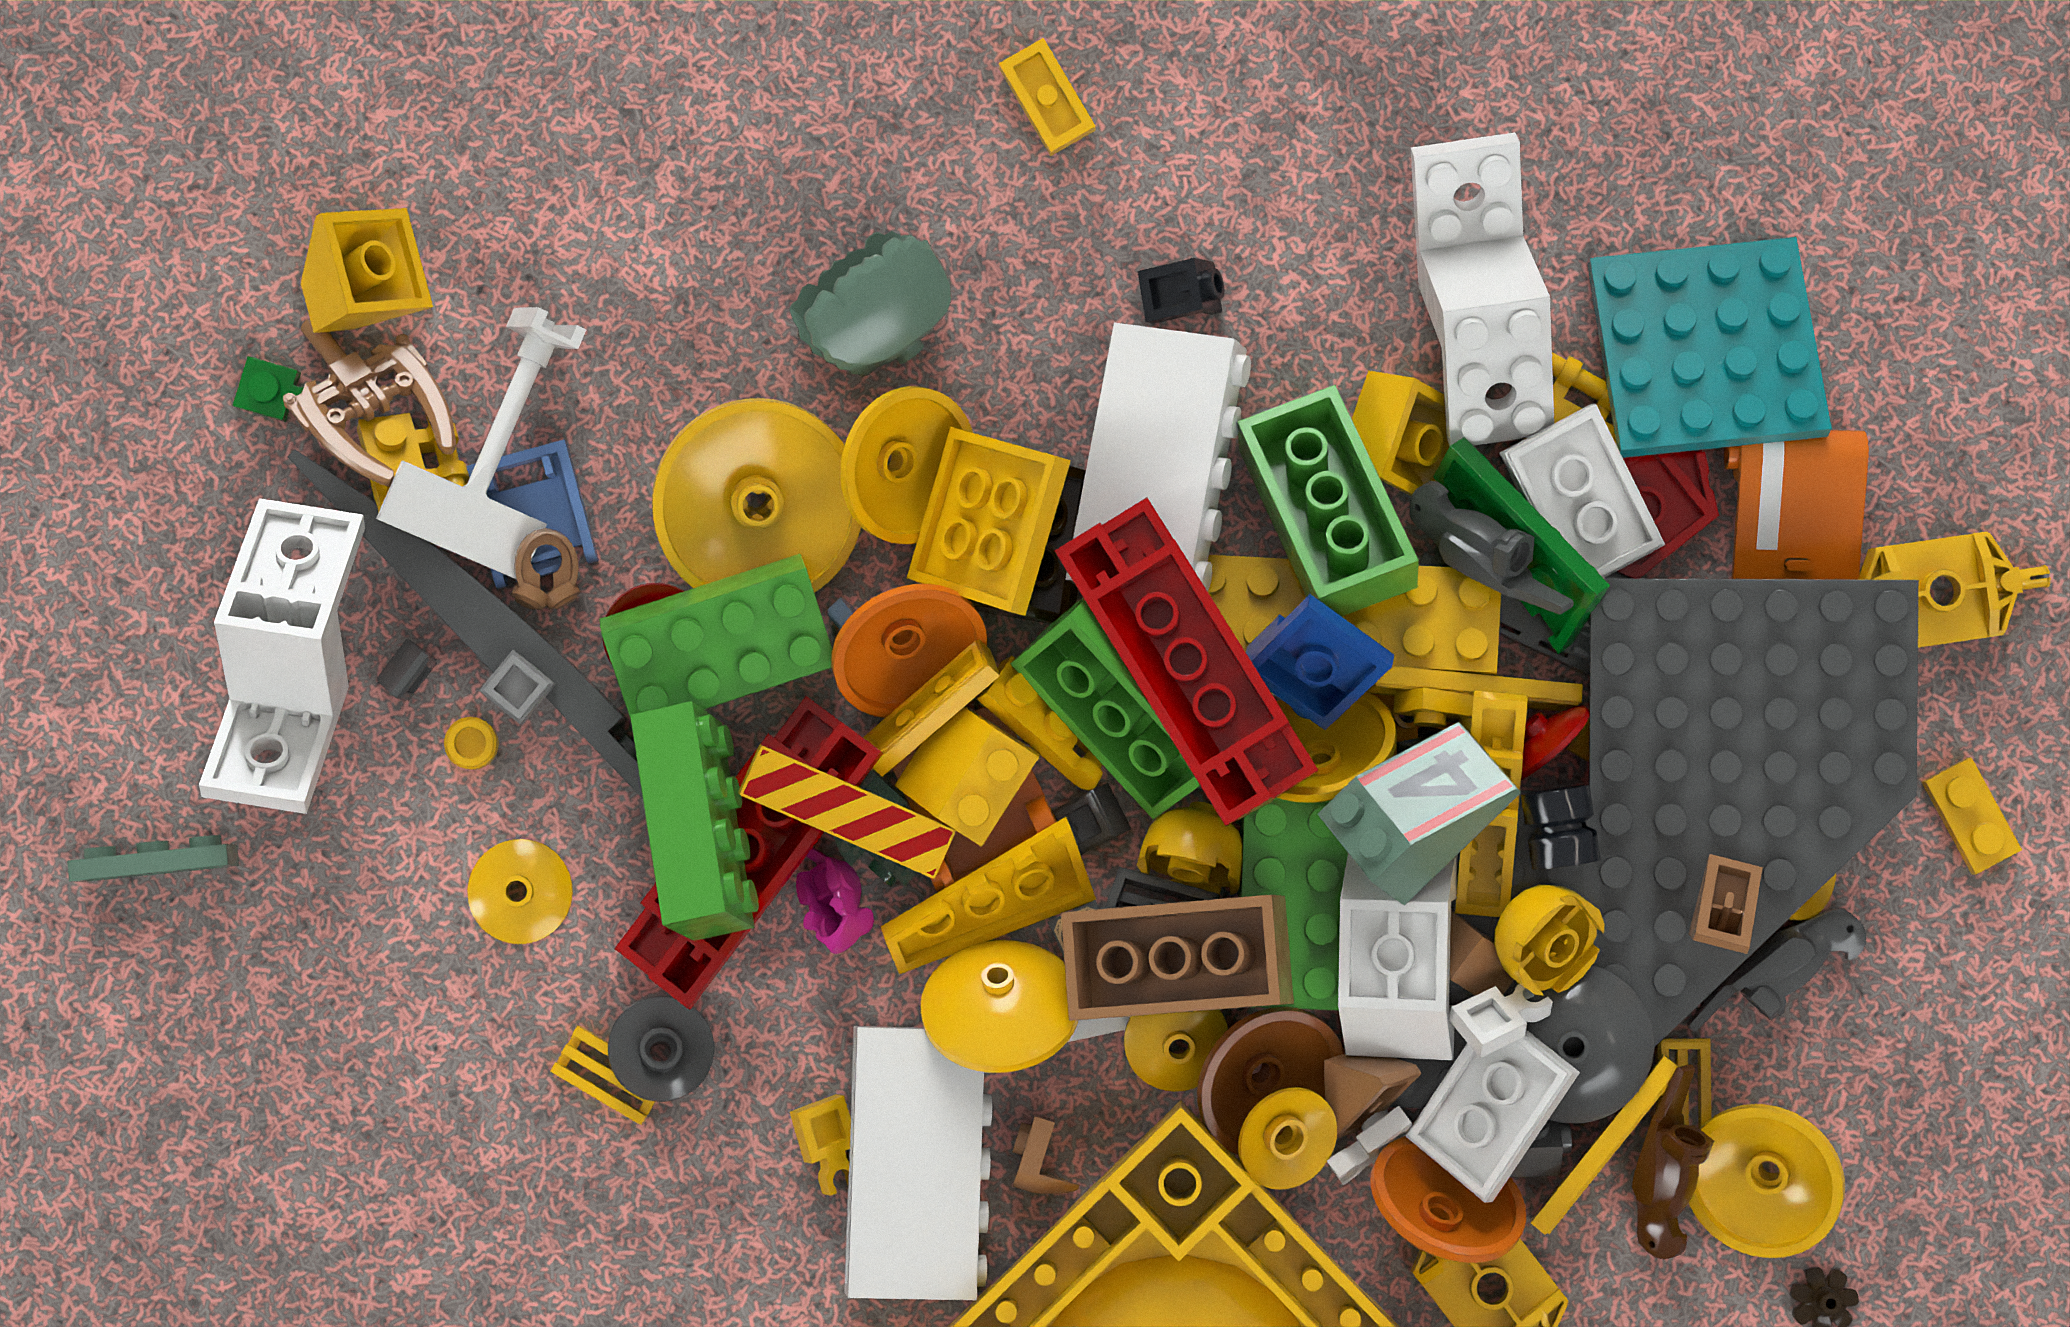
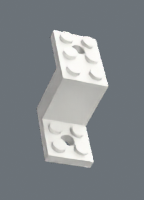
[1410,132,1554,446]
[199,498,365,814]

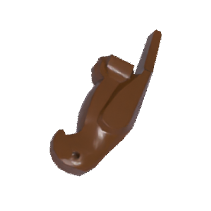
[1632,1064,1714,1259]

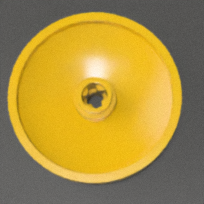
[652,398,861,593]

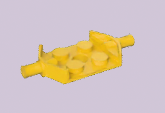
[1858,531,2051,648]
[1410,1239,1569,1327]

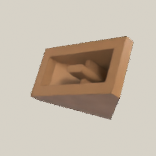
[1688,854,1763,954]
[1449,909,1514,995]
[1324,1053,1422,1138]

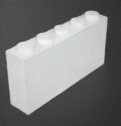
[1065,322,1251,592]
[844,1026,992,1300]

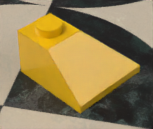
[301,208,433,333]
[1352,370,1450,496]

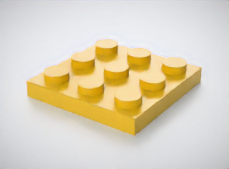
[907,427,1071,616]

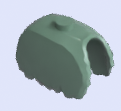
[789,231,952,377]

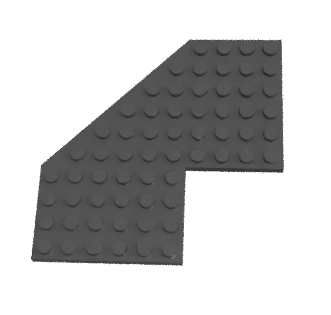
[1389,578,1919,1108]

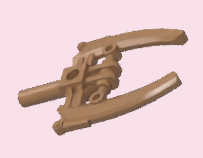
[283,318,456,487]

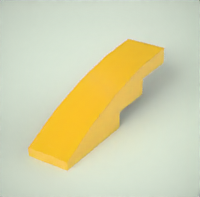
[1455,691,1528,917]

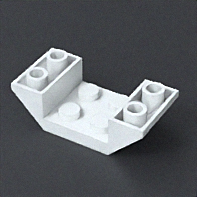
[1338,853,1458,1060]

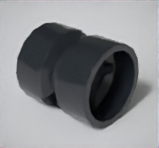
[1521,785,1601,870]

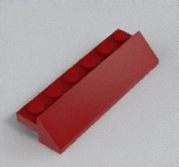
[1055,497,1318,826]
[614,696,884,1010]

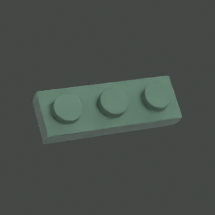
[67,835,239,882]

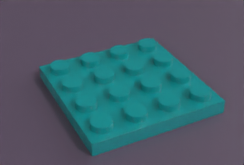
[1588,237,1832,458]

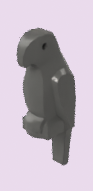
[1409,481,1574,615]
[1687,908,1866,1032]

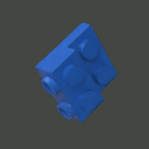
[1246,594,1394,730]

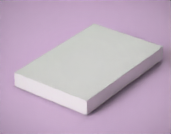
[1499,404,1665,578]
[1406,1030,1580,1203]

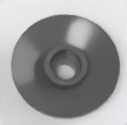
[608,996,714,1102]

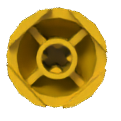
[1136,802,1243,895]
[1494,885,1605,996]

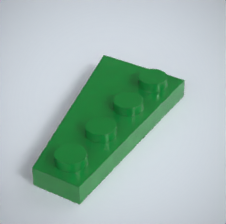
[1433,437,1610,654]

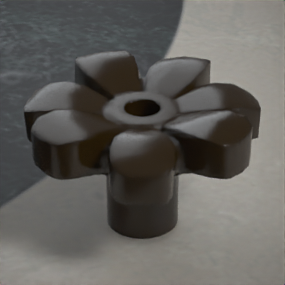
[1790,1266,1859,1327]

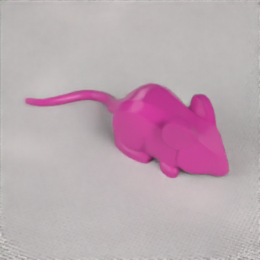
[796,847,874,954]

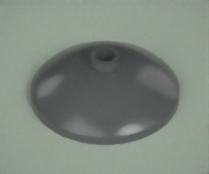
[1505,965,1654,1123]

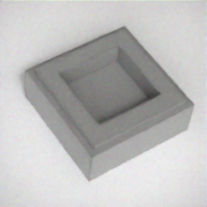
[479,650,556,725]

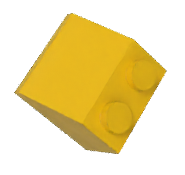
[894,706,1040,847]

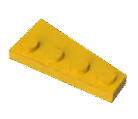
[880,817,1096,975]

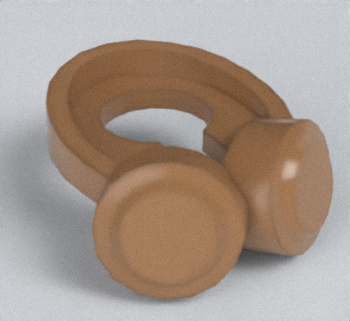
[511,528,581,610]

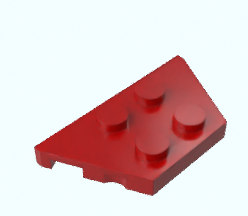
[1616,450,1719,579]

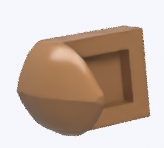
[1012,1114,1080,1194]

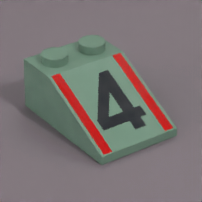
[1317,722,1521,906]

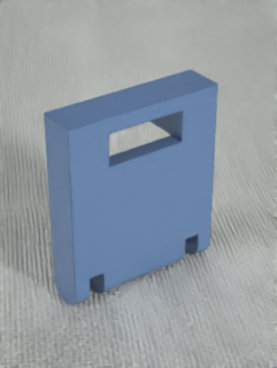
[467,439,599,589]

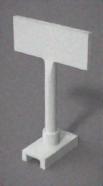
[376,307,586,579]

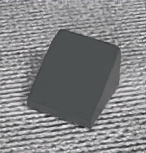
[377,639,437,701]
[1052,783,1131,855]

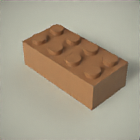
[1061,895,1294,1021]

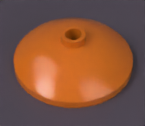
[831,584,987,718]
[1370,1136,1527,1263]

